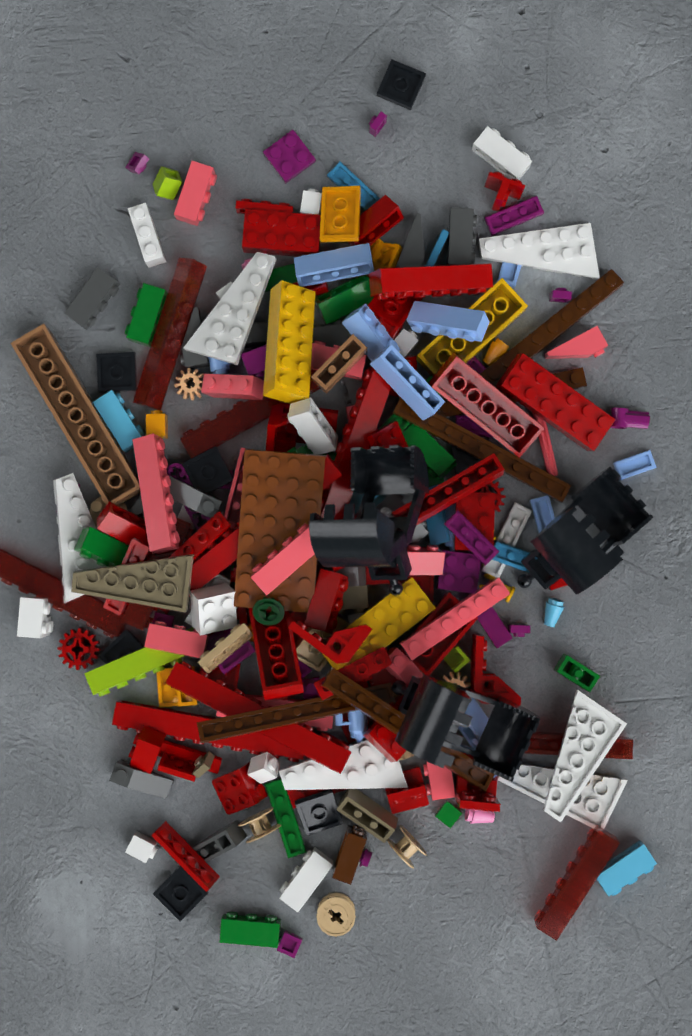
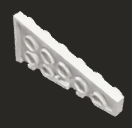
[478,223,600,280]
[183,252,276,366]
[53,473,108,603]
[543,689,627,822]
[278,739,408,790]
[497,764,628,833]

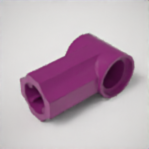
[610,407,650,429]

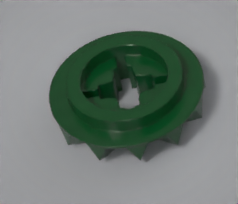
[253,597,284,625]

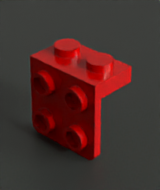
[212,762,268,815]

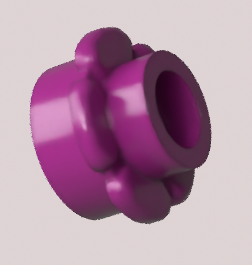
[359,848,373,867]

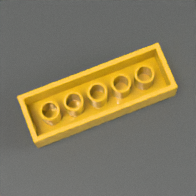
[416,278,528,376]
[263,280,315,404]
[322,577,436,670]

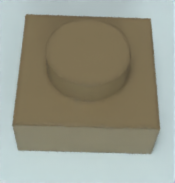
[192,751,215,778]

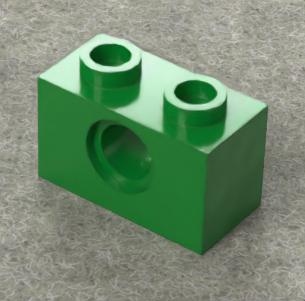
[553,654,600,692]

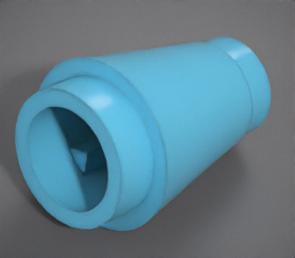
[544,597,564,627]

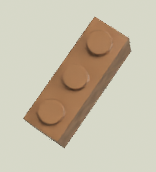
[311,334,367,394]

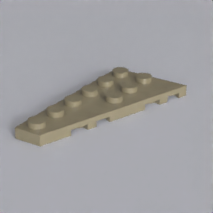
[71,554,194,613]

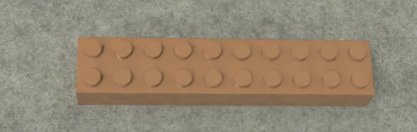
[11,323,140,506]

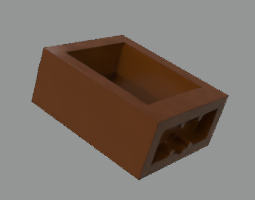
[332,824,367,885]

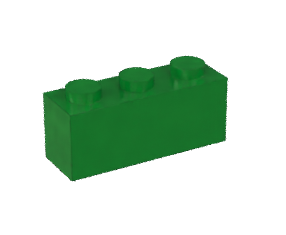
[315,275,374,324]
[125,283,168,347]
[403,424,457,481]
[74,527,129,567]
[219,912,281,948]

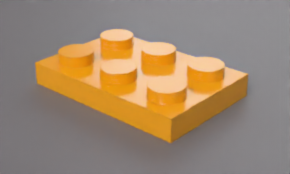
[320,186,361,242]

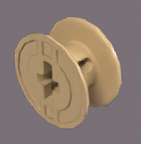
[238,807,281,843]
[387,825,427,869]
[316,892,356,937]

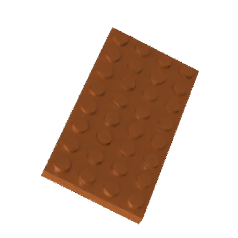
[234,449,325,613]

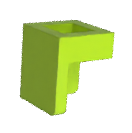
[153,166,182,200]
[444,645,470,673]

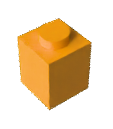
[146,410,168,439]

